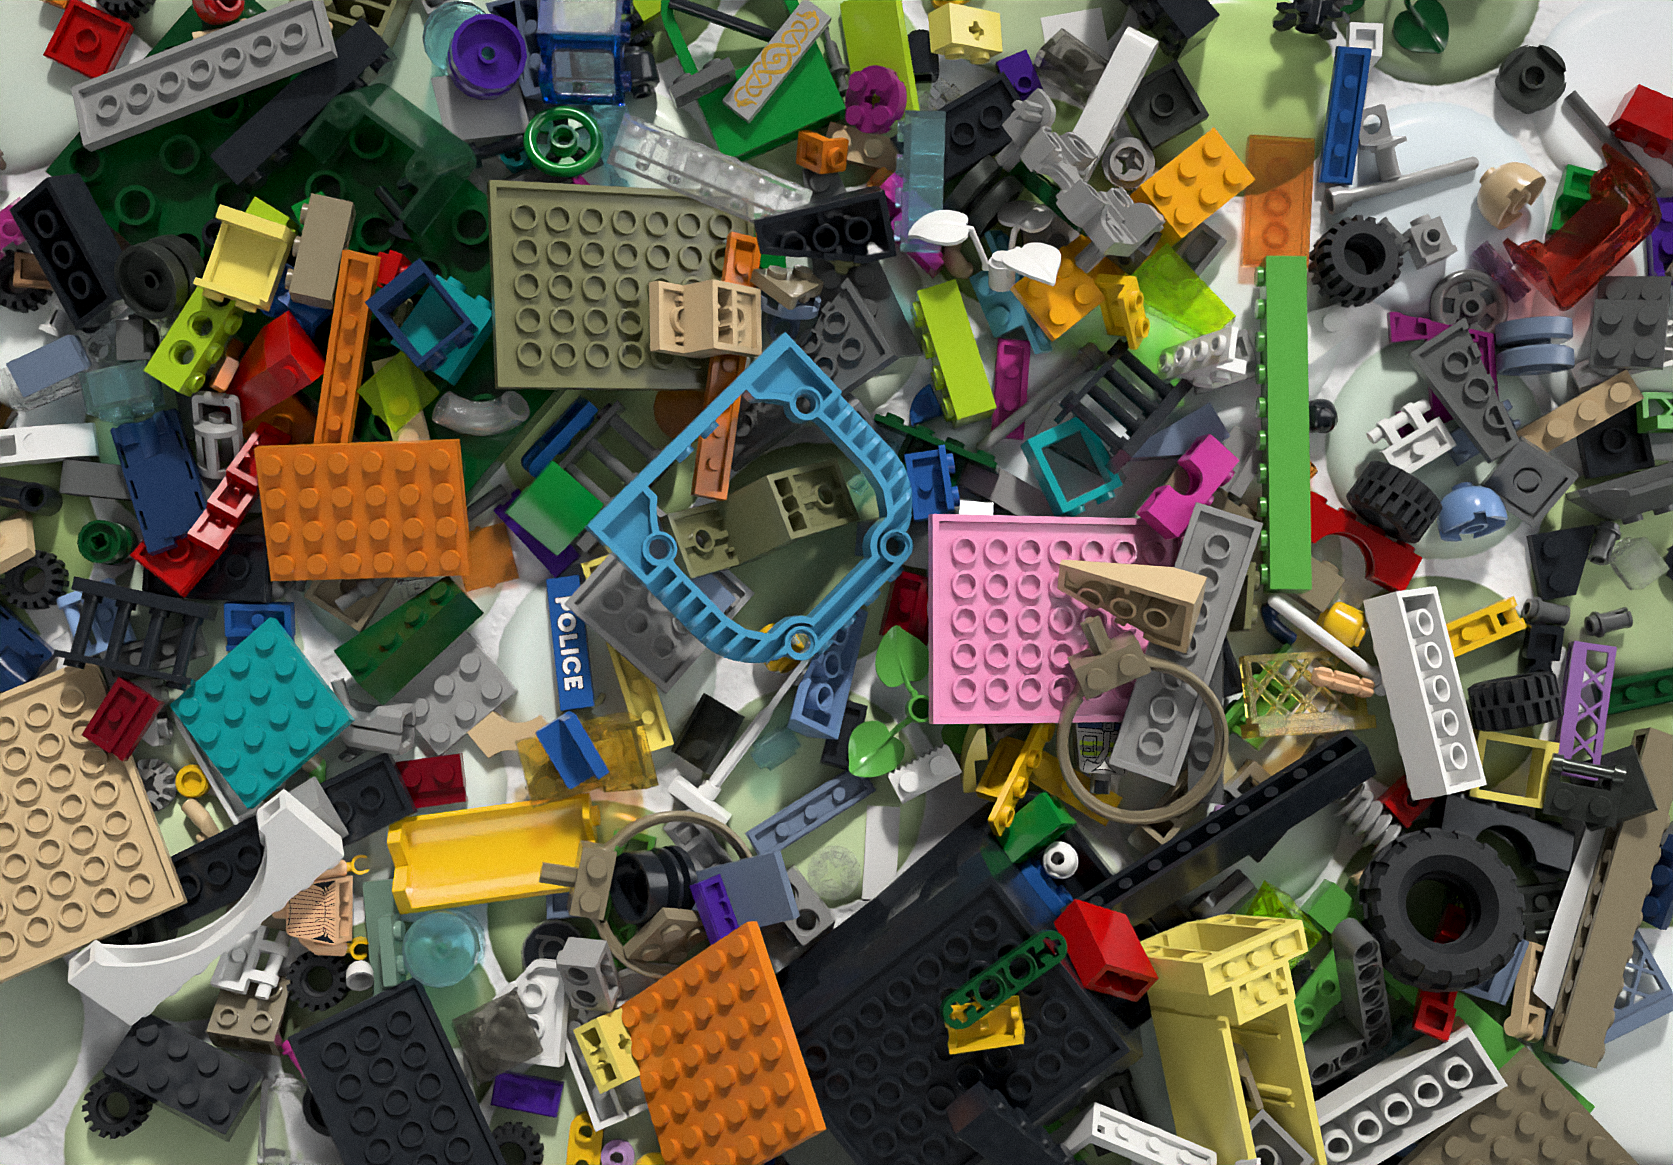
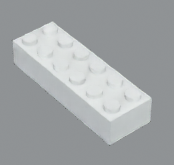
[1363,586,1487,801]
[1315,1015,1508,1165]

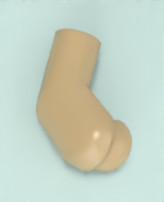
[942,242,974,279]
[181,798,220,843]

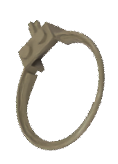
[1056,615,1229,825]
[539,810,753,980]

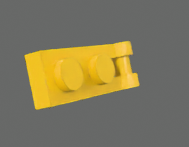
[1446,596,1527,658]

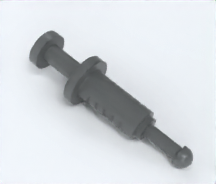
[823,26,849,97]

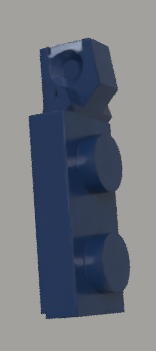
[1641,833,1673,930]

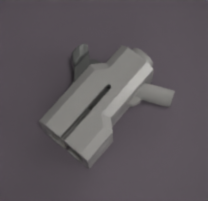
[331,678,416,762]

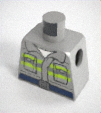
[1071,722,1129,795]

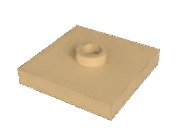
[0,510,36,575]

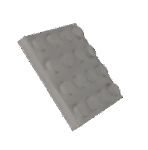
[564,506,755,694]

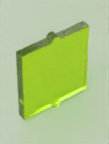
[357,350,440,433]

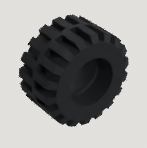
[1308,215,1403,308]
[1346,461,1443,544]
[1467,672,1564,732]

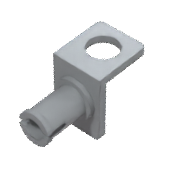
[1358,104,1407,181]

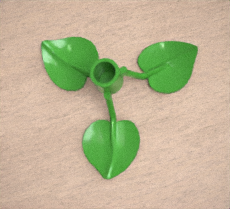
[848,625,994,778]

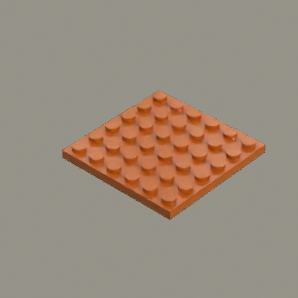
[619,921,827,1165]

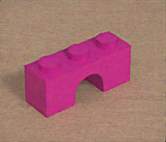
[1136,434,1240,540]

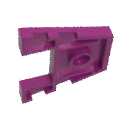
[1387,312,1499,439]

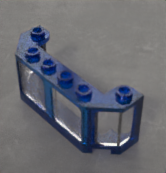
[537,0,633,106]

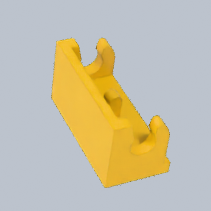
[945,996,1025,1054]

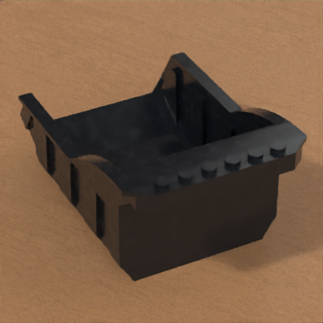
[775,789,1162,1165]

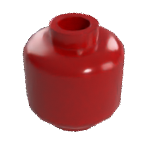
[192,0,245,25]

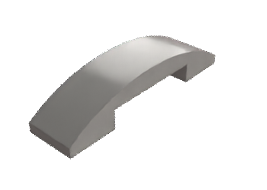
[663,808,733,871]

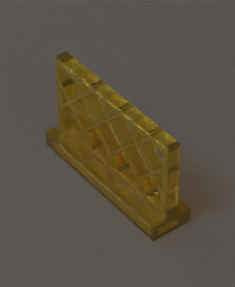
[1239,649,1377,739]

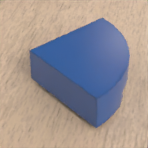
[910,384,943,428]

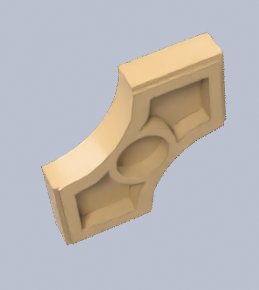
[467,711,548,762]

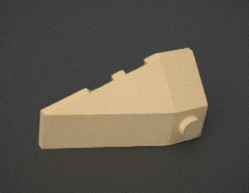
[1057,559,1207,653]

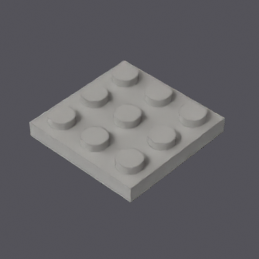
[391,630,518,756]

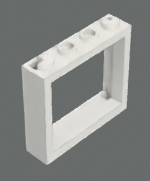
[1050,1102,1217,1165]

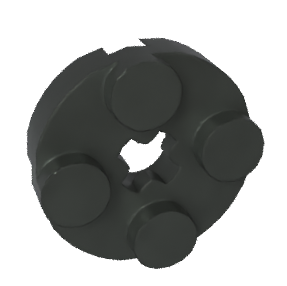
[1495,45,1567,114]

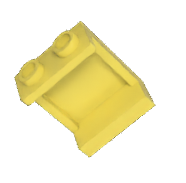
[193,204,296,313]

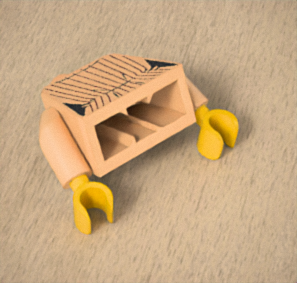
[272,855,369,960]

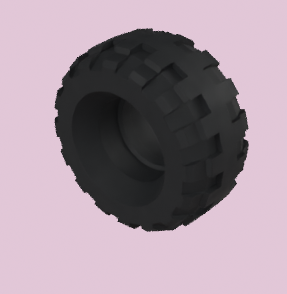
[1354,828,1526,993]

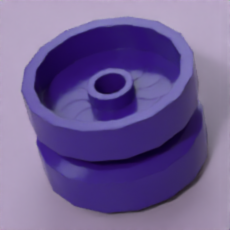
[446,14,527,100]

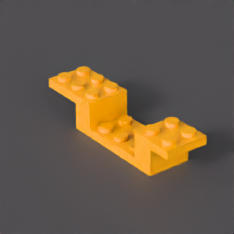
[1010,127,1255,342]

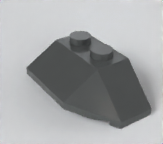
[1565,461,1673,525]

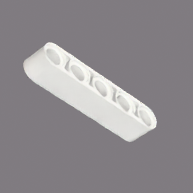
[1073,27,1159,183]

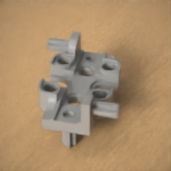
[995,88,1165,273]

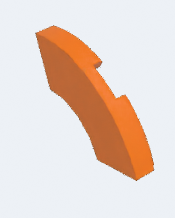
[209,338,244,393]

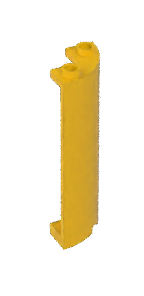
[387,792,601,915]

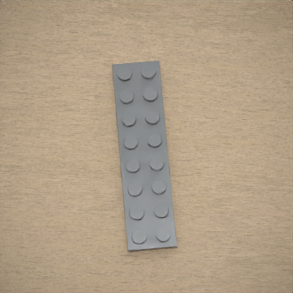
[71,0,338,152]
[1108,502,1263,786]

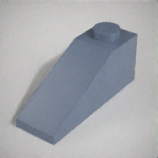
[1128,402,1231,462]

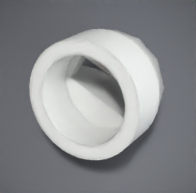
[346,960,374,991]

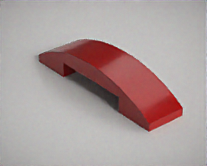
[1412,903,1466,1043]

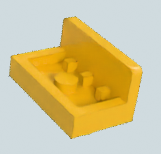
[1094,274,1150,350]

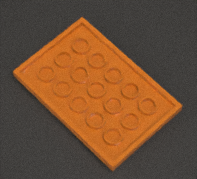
[254,439,473,581]

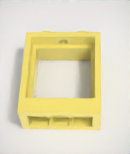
[1459,729,1560,809]

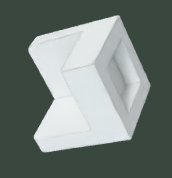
[1346,22,1383,69]

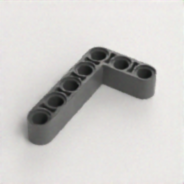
[1303,918,1392,1085]

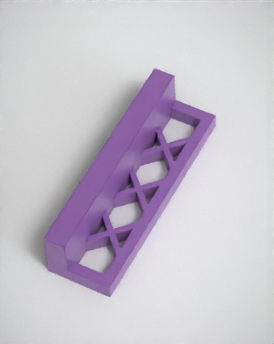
[1554,641,1617,781]

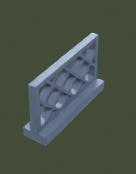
[1542,930,1673,1064]

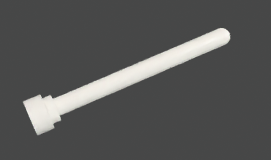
[1268,594,1386,696]

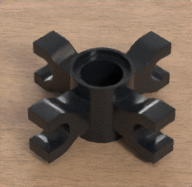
[1273,0,1353,40]

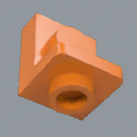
[796,130,849,174]

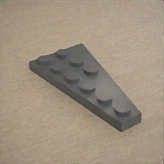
[731,277,899,472]

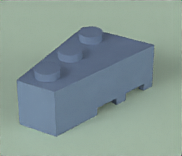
[485,0,574,103]

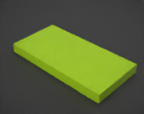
[840,0,920,121]

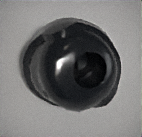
[1309,399,1338,433]

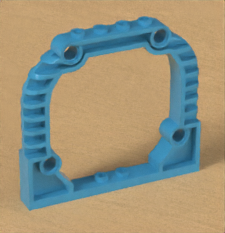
[584,332,913,663]

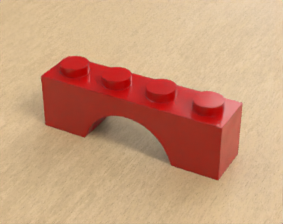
[1310,491,1423,593]

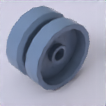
[1495,316,1575,376]

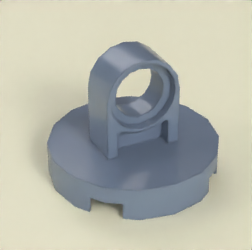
[756,287,821,341]

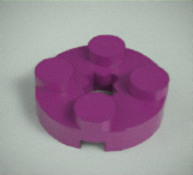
[845,65,907,135]

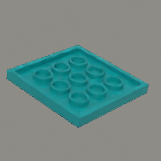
[169,617,355,809]

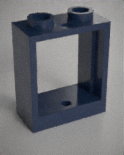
[365,258,479,372]

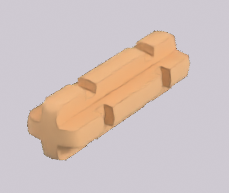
[1311,666,1375,698]

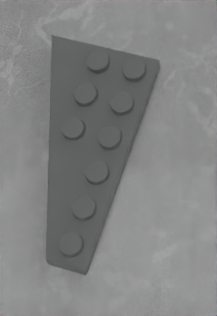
[802,169,922,358]

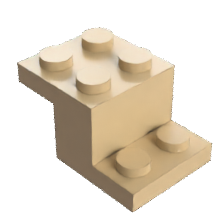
[649,279,762,359]

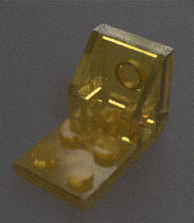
[515,711,659,808]

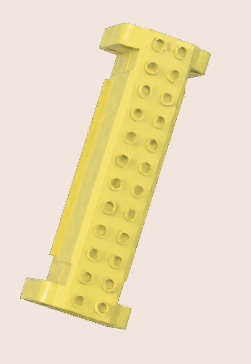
[1140,914,1327,1165]

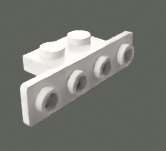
[1157,326,1247,388]

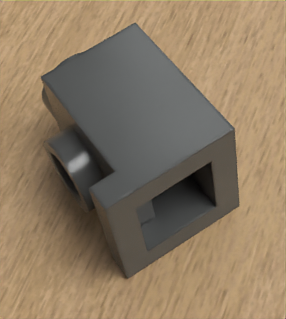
[116,314,160,366]

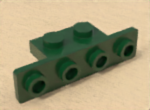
[874,412,1001,487]

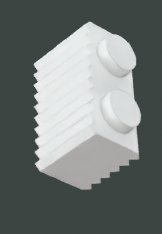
[887,743,962,804]

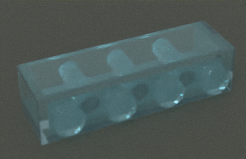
[894,110,946,253]

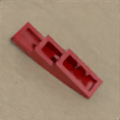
[187,421,292,556]

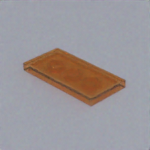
[1240,134,1315,269]

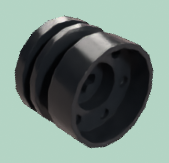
[610,845,698,925]

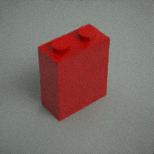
[1054,899,1159,1002]

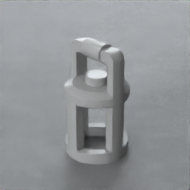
[191,391,244,479]

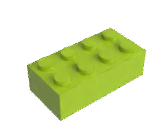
[910,279,997,429]

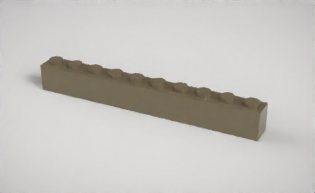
[1543,727,1673,1069]

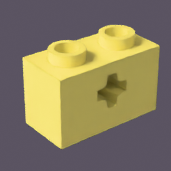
[928,3,1003,65]
[573,1008,640,1094]

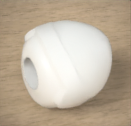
[1042,841,1078,879]

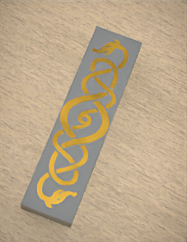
[722,0,831,124]

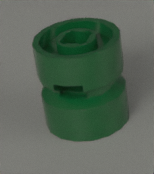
[77,520,139,566]

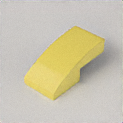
[960,724,988,793]

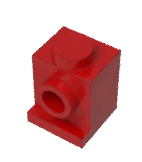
[1375,774,1435,829]

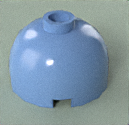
[1436,482,1508,542]

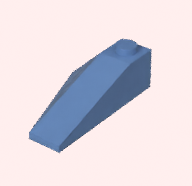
[787,608,868,740]

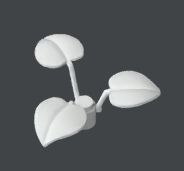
[908,200,1061,292]

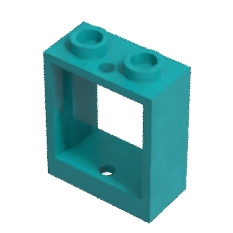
[1020,417,1123,517]

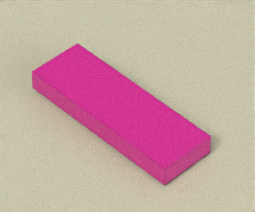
[990,338,1031,440]

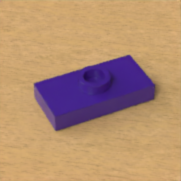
[995,50,1044,101]
[690,874,739,945]
[490,1069,565,1118]

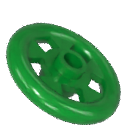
[523,106,604,178]

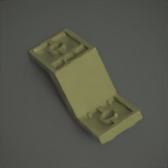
[659,458,860,580]

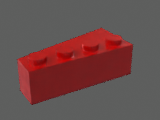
[1607,84,1673,168]

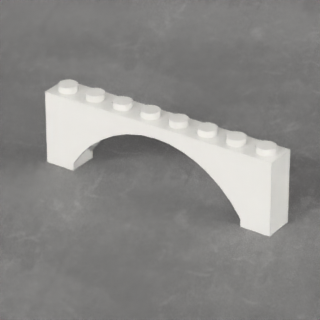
[68,789,344,1026]

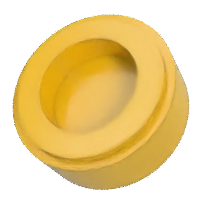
[175,764,211,798]

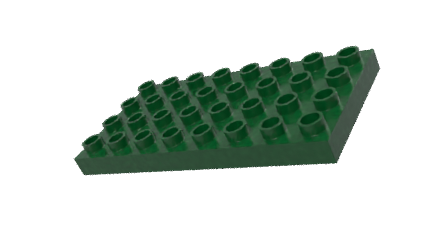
[45,0,566,506]

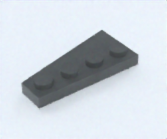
[1407,317,1520,464]

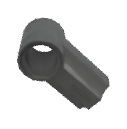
[1188,869,1259,920]

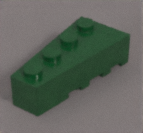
[334,576,484,706]

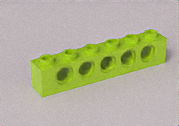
[143,197,300,397]

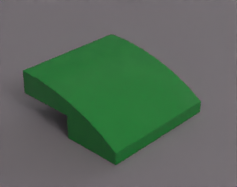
[1546,164,1632,250]
[505,461,604,556]

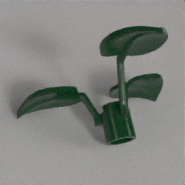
[1340,0,1449,54]

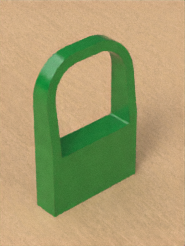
[661,0,846,170]

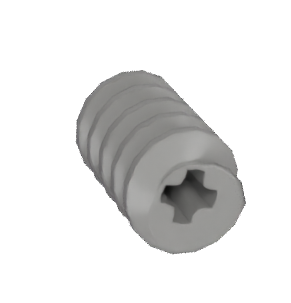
[1333,783,1405,857]

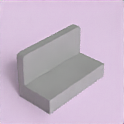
[1219,426,1262,502]

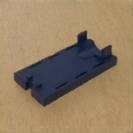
[110,408,207,556]
[0,600,56,693]

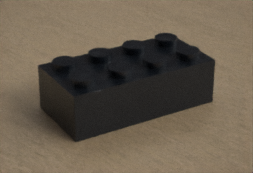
[1121,0,1220,61]
[9,173,128,331]
[102,1014,266,1142]

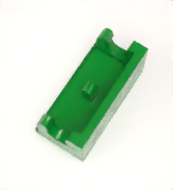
[995,792,1077,863]

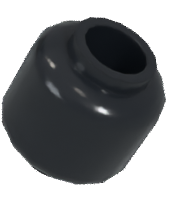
[613,46,660,99]

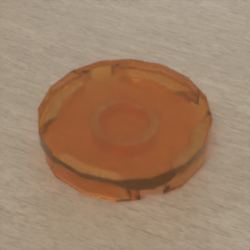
[653,391,705,442]

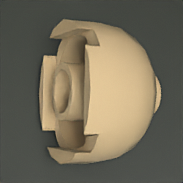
[1477,162,1546,230]

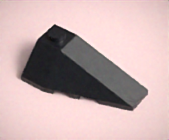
[753,185,897,264]

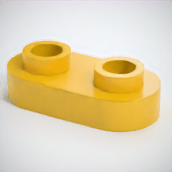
[566,1110,605,1165]

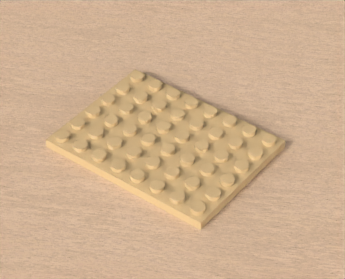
[0,656,188,984]

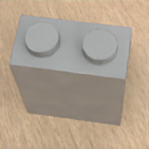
[431,76,536,156]

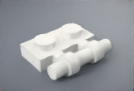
[1366,398,1457,474]
[210,925,291,1000]

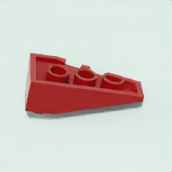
[219,310,326,424]

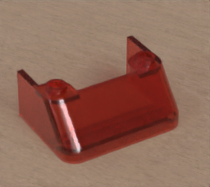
[1502,143,1662,311]

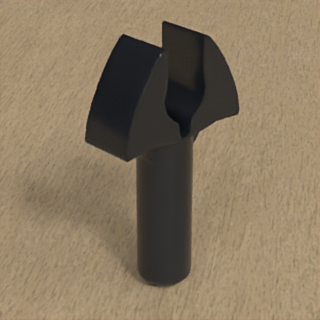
[374,186,426,244]

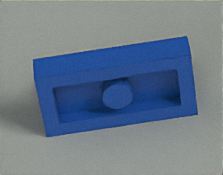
[535,711,610,789]

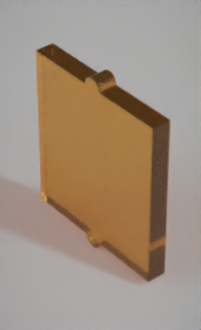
[462,522,520,592]

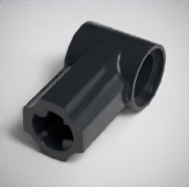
[0,477,63,516]

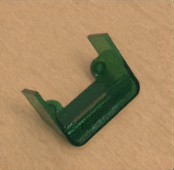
[299,83,477,237]

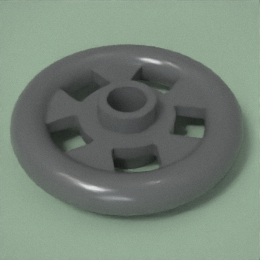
[1429,269,1509,339]

